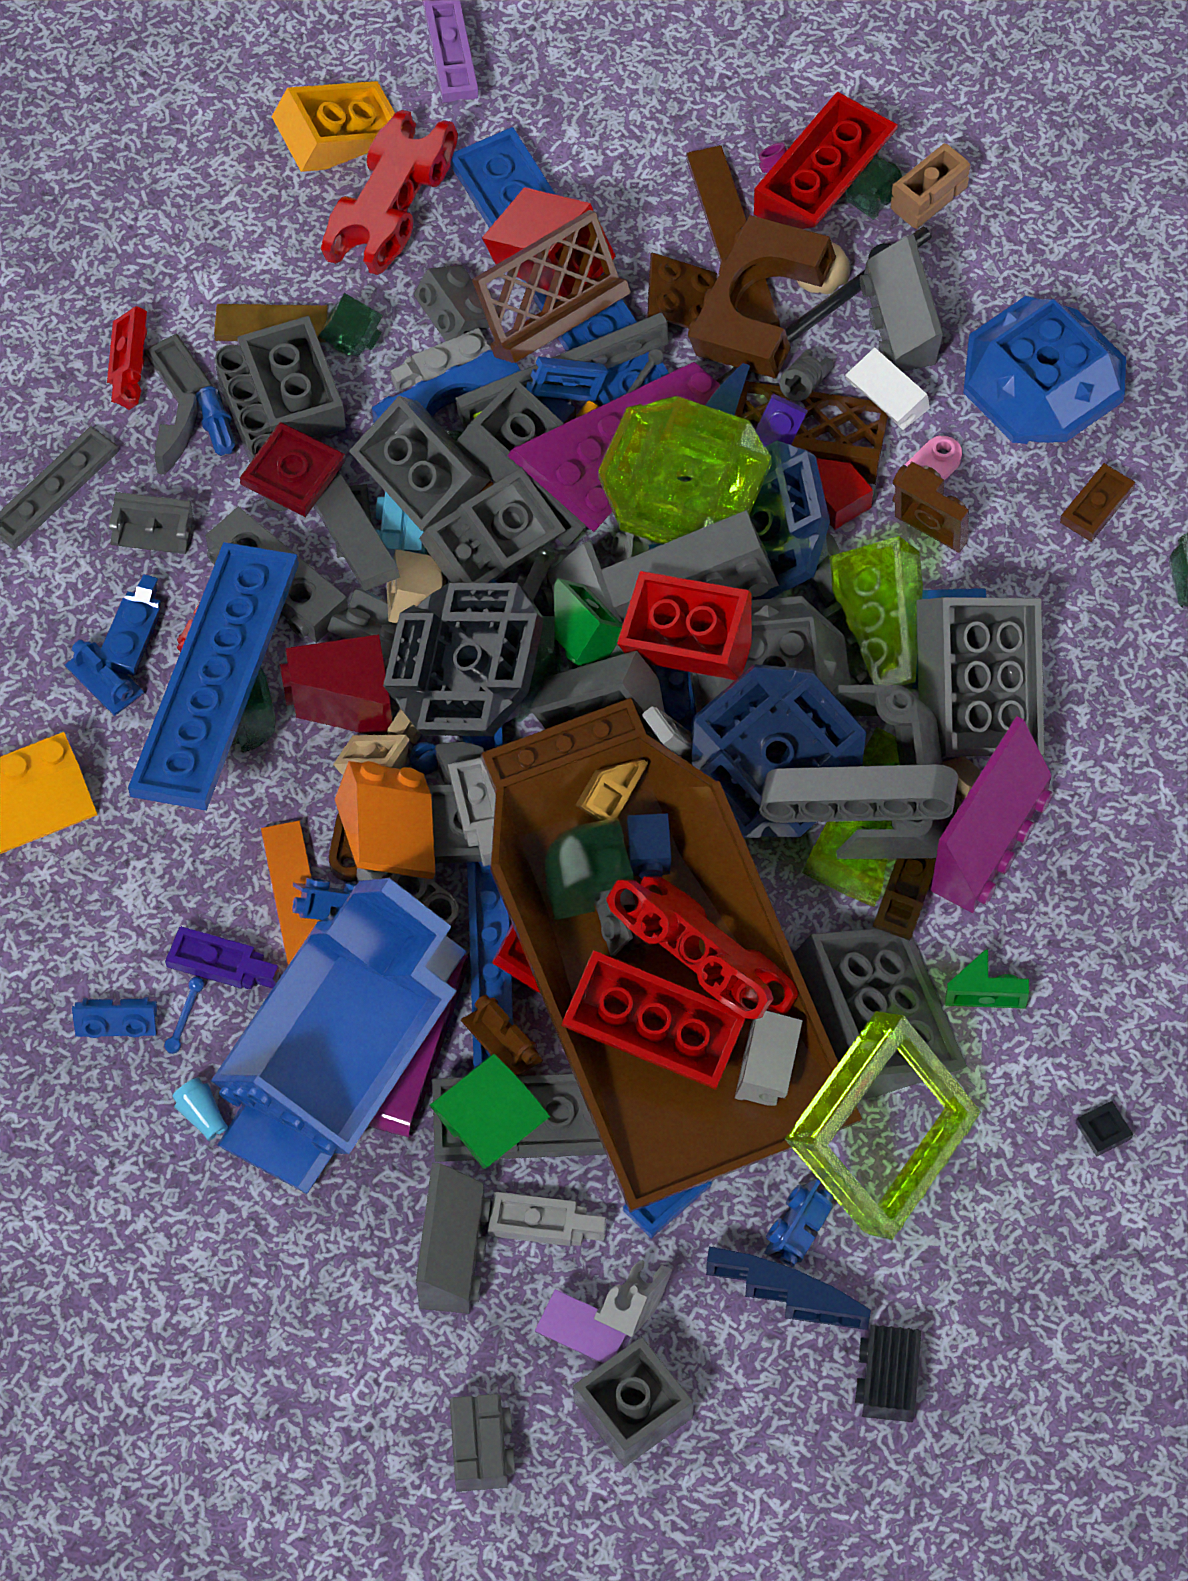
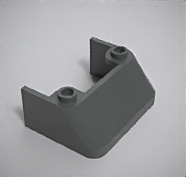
[832,685,951,859]

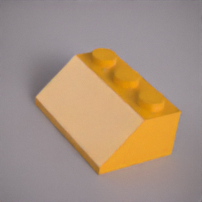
[0,732,97,854]

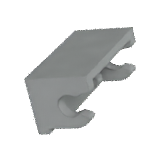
[735,1011,802,1106]
[594,1260,672,1337]

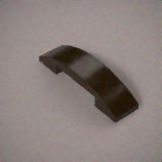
[872,798,961,941]

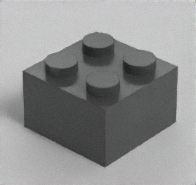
[573,1336,693,1467]

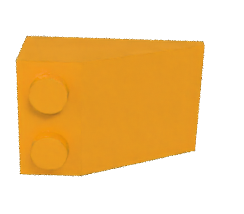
[271,81,402,172]

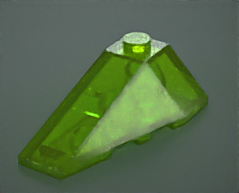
[830,536,923,686]

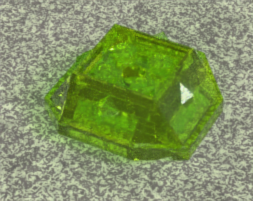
[598,396,772,545]

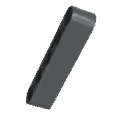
[215,345,288,511]
[760,764,958,823]

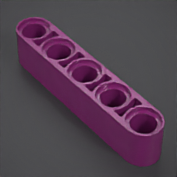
[370,955,468,1138]

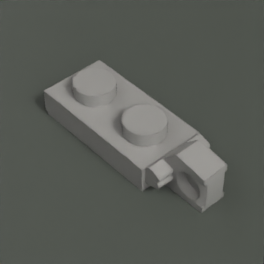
[390,328,491,391]
[448,758,495,866]
[488,1192,607,1246]

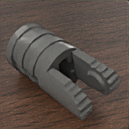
[780,349,834,401]

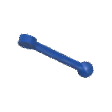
[164,977,204,1054]

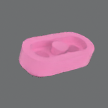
[904,436,962,480]

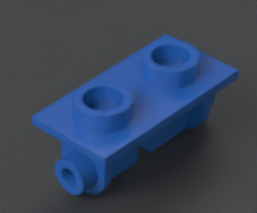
[64,639,144,716]
[292,878,356,920]
[72,997,157,1038]
[764,1179,833,1267]

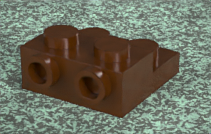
[892,461,969,553]

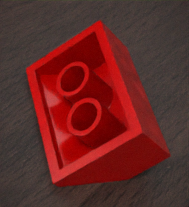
[617,571,752,680]

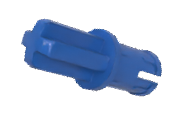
[196,386,236,456]

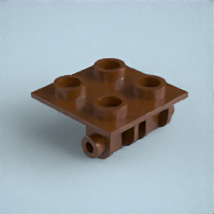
[647,252,717,329]

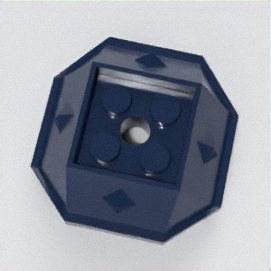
[682,440,830,600]
[691,664,866,838]

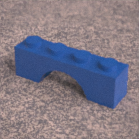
[372,350,521,423]

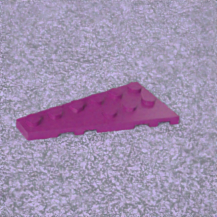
[507,362,720,532]

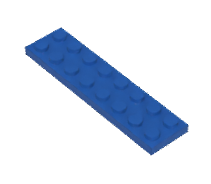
[128,542,299,811]

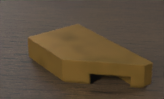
[576,759,648,827]

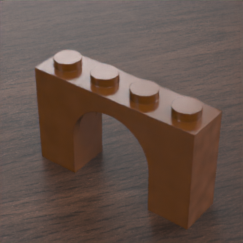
[688,215,836,379]

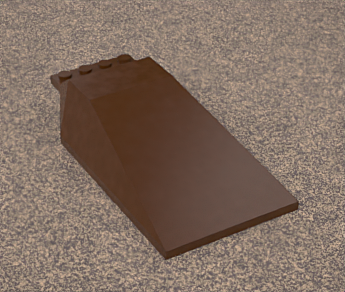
[481,698,862,1213]

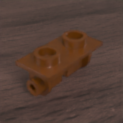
[461,995,543,1076]

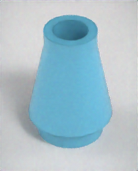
[172,1078,228,1141]

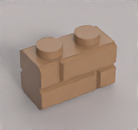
[891,143,970,229]

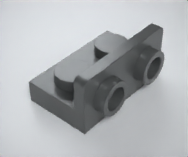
[327,588,397,660]

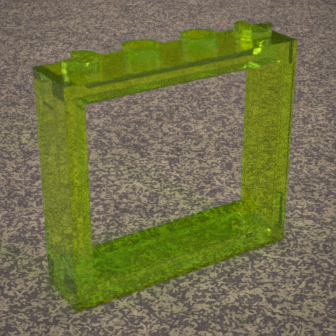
[785,1011,981,1240]

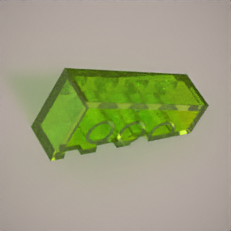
[802,727,900,907]

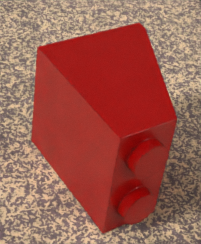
[482,187,616,297]

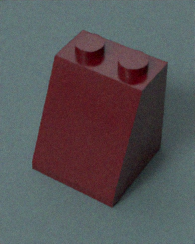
[280,634,392,735]

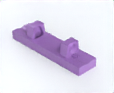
[422,0,478,103]

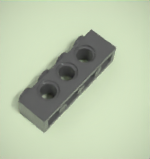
[205,506,348,643]

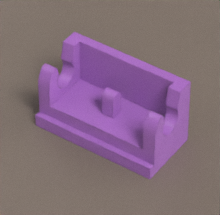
[535,1289,631,1364]

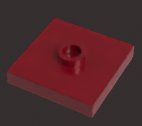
[240,422,346,517]

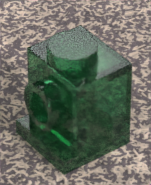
[846,154,902,220]

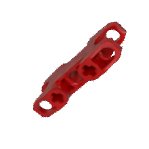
[321,110,458,275]
[606,876,799,1019]

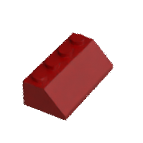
[754,91,898,229]
[561,950,746,1090]

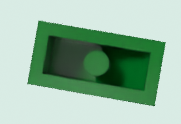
[554,578,623,666]

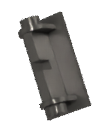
[589,865,645,957]

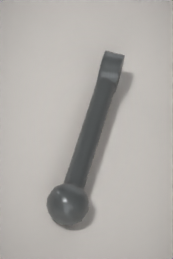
[620,348,663,397]

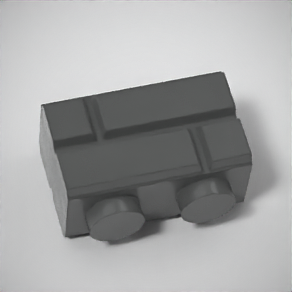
[449,1394,515,1492]

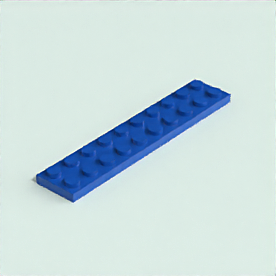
[450,127,669,407]

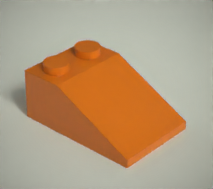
[335,761,435,879]

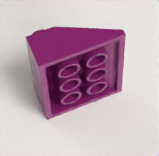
[931,716,1053,913]

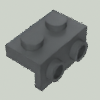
[414,265,489,341]

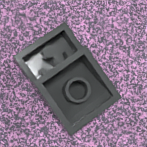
[419,467,565,583]

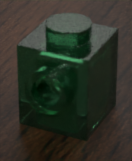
[318,293,383,357]

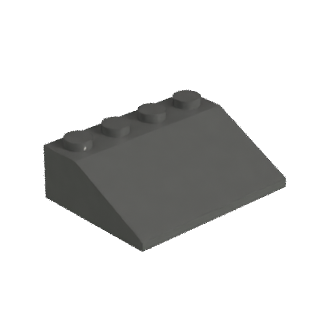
[917,597,1045,757]
[793,929,967,1099]

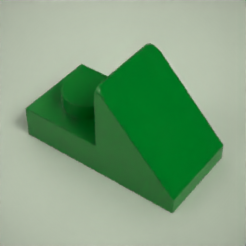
[945,949,1029,1009]

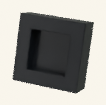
[1076,1101,1133,1157]

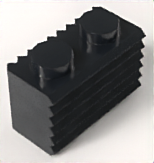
[855,1324,921,1422]

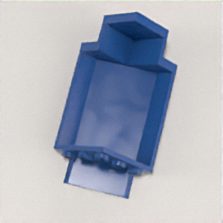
[211,878,467,1194]

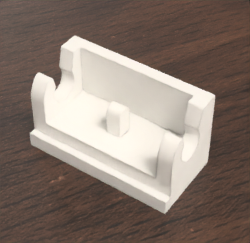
[845,347,930,430]

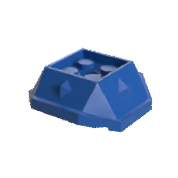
[963,296,1126,444]

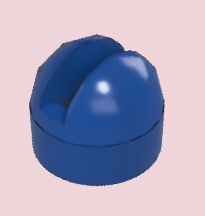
[409,741,438,774]

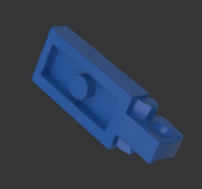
[98,574,161,676]

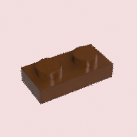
[1060,463,1136,542]

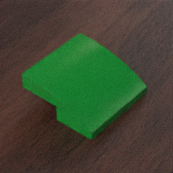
[429,1054,550,1169]

